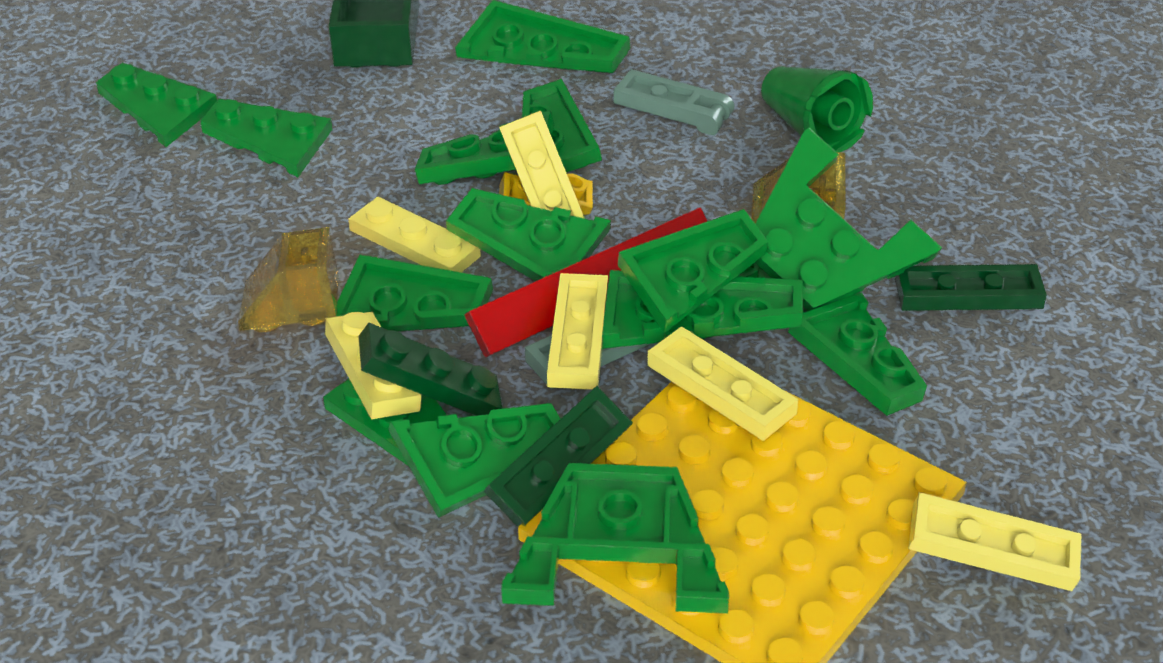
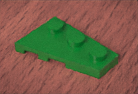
[522,79,602,173]
[788,292,927,416]
[389,403,561,518]

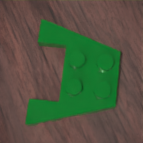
[755,127,942,311]
[501,463,729,614]

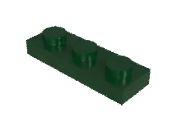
[895,264,1047,311]
[358,323,502,416]
[484,386,633,527]

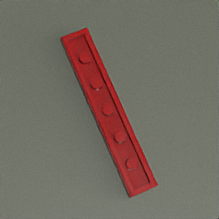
[464,207,707,357]

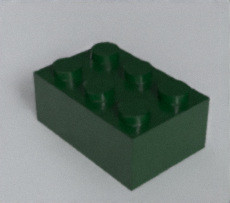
[329,0,419,68]

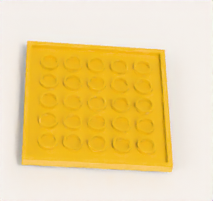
[518,381,966,663]

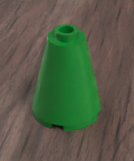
[761,66,873,153]

